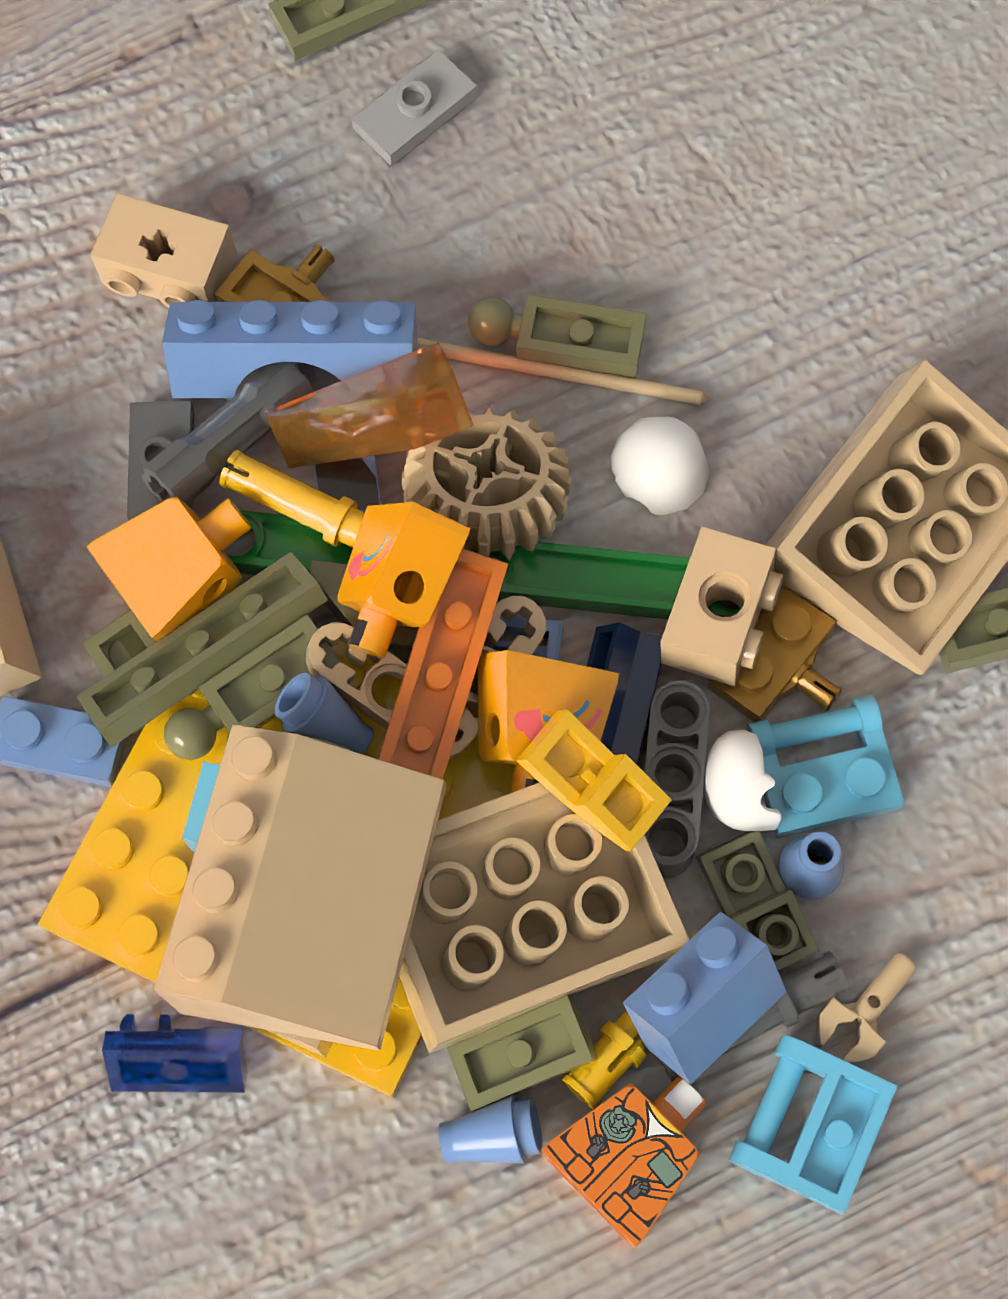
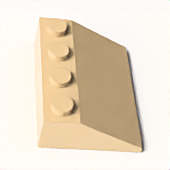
[766,359,1008,675]
[154,724,447,1051]
[399,782,689,1054]

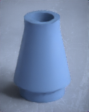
[275,673,374,754]
[778,831,844,899]
[438,1095,543,1164]

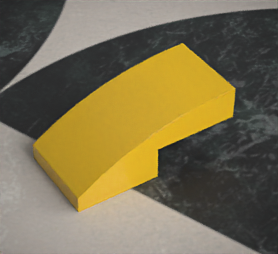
[516,709,672,851]

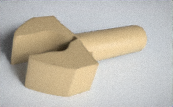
[816,953,917,1065]

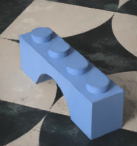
[162,300,419,399]

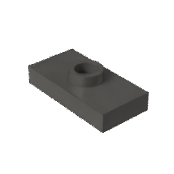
[127,401,194,520]

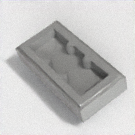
[351,49,478,167]

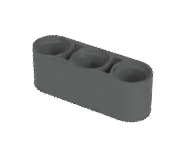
[643,680,710,878]

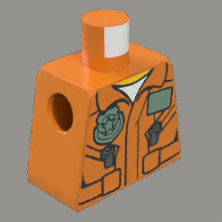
[541,1076,707,1249]

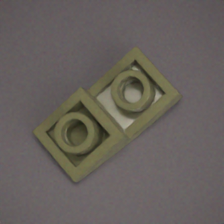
[695,831,820,970]

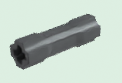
[141,362,315,505]

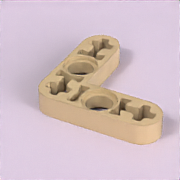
[306,596,546,760]

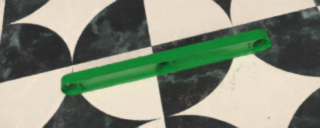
[226,510,741,620]

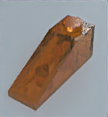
[265,342,474,468]

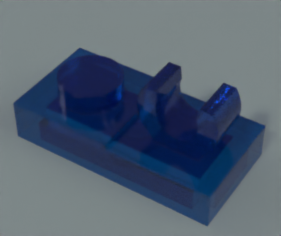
[102,1014,248,1093]

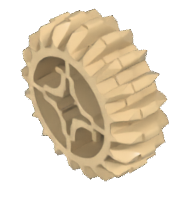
[402,404,572,561]

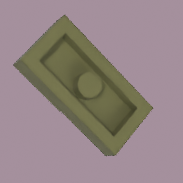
[447,995,598,1111]

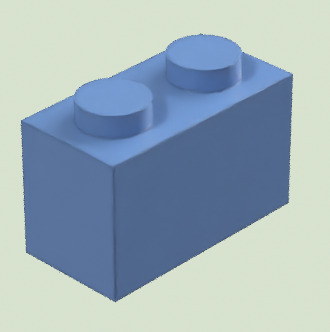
[623,911,787,1085]

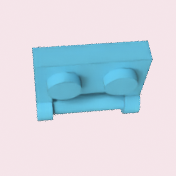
[747,695,905,839]
[728,1035,898,1214]

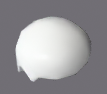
[610,416,710,515]
[703,729,781,831]

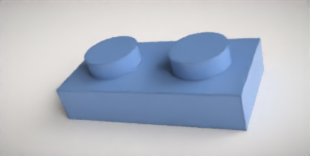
[0,696,127,787]

